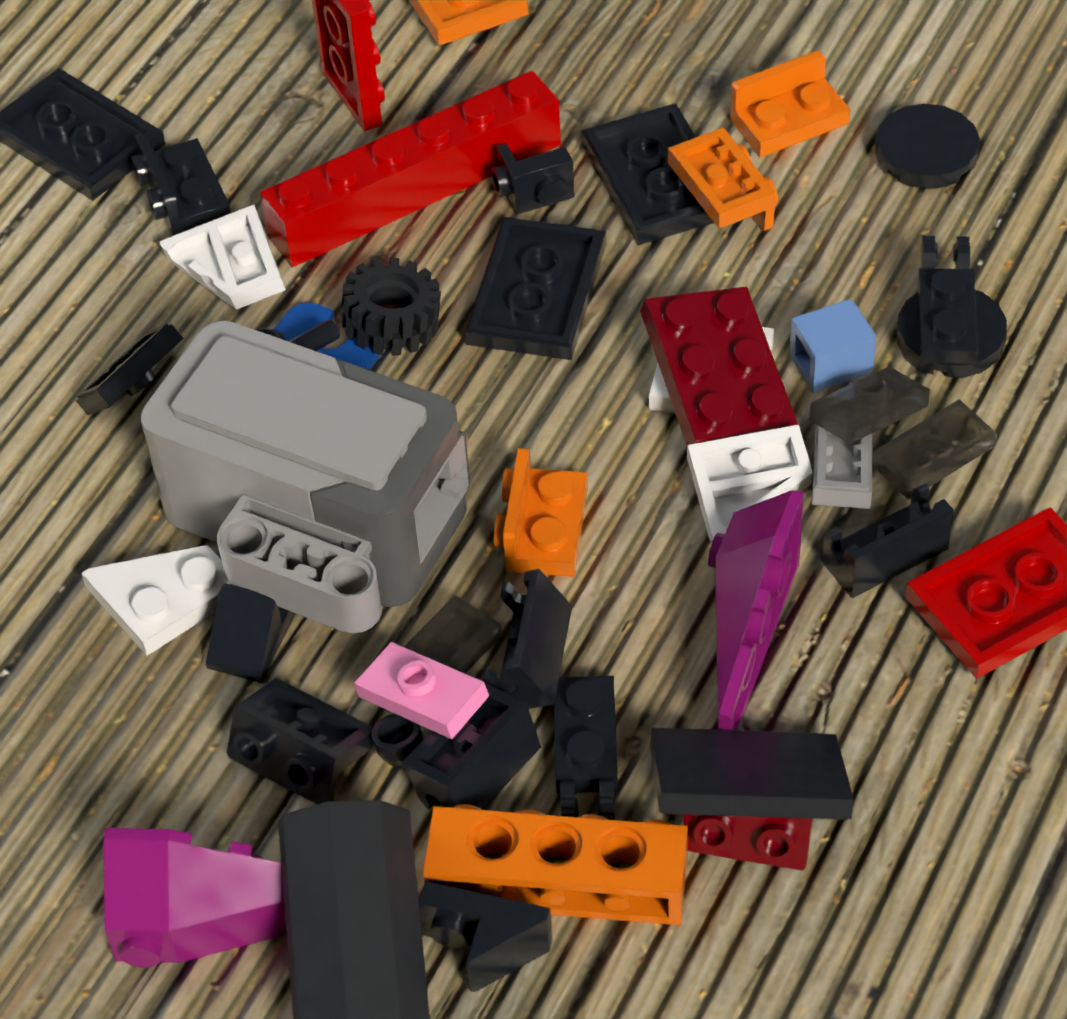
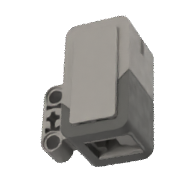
[141,321,470,633]

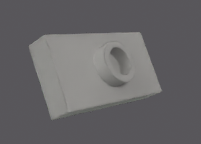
[812,420,872,509]

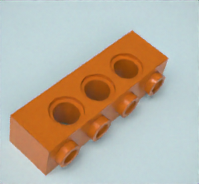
[423,805,688,925]

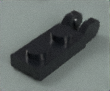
[917,236,978,364]
[554,675,618,820]

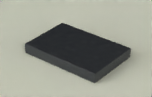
[0,68,166,201]
[581,103,714,246]
[465,217,606,360]
[650,727,854,820]

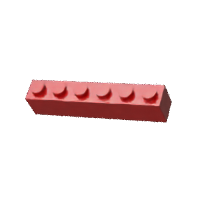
[260,70,561,268]

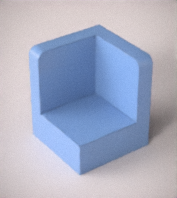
[790,300,876,393]

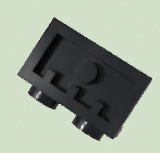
[131,133,231,236]
[227,678,373,805]

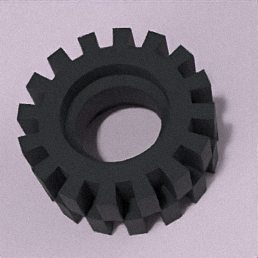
[341,258,441,356]

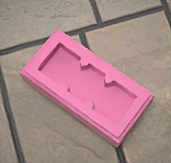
[354,642,489,739]

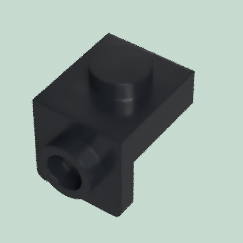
[491,143,575,215]

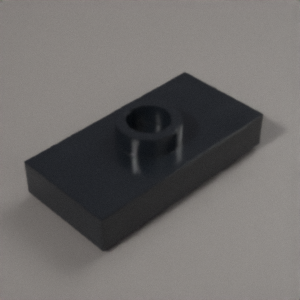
[76,324,184,415]

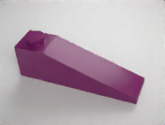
[708,490,804,730]
[103,828,287,967]

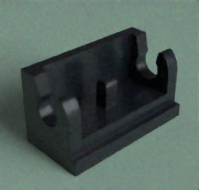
[819,483,954,598]
[482,569,572,709]
[401,682,541,810]

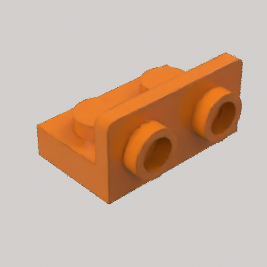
[730,50,850,158]
[668,127,778,231]
[494,448,588,577]

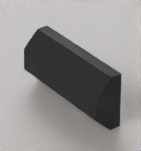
[278,800,430,1019]

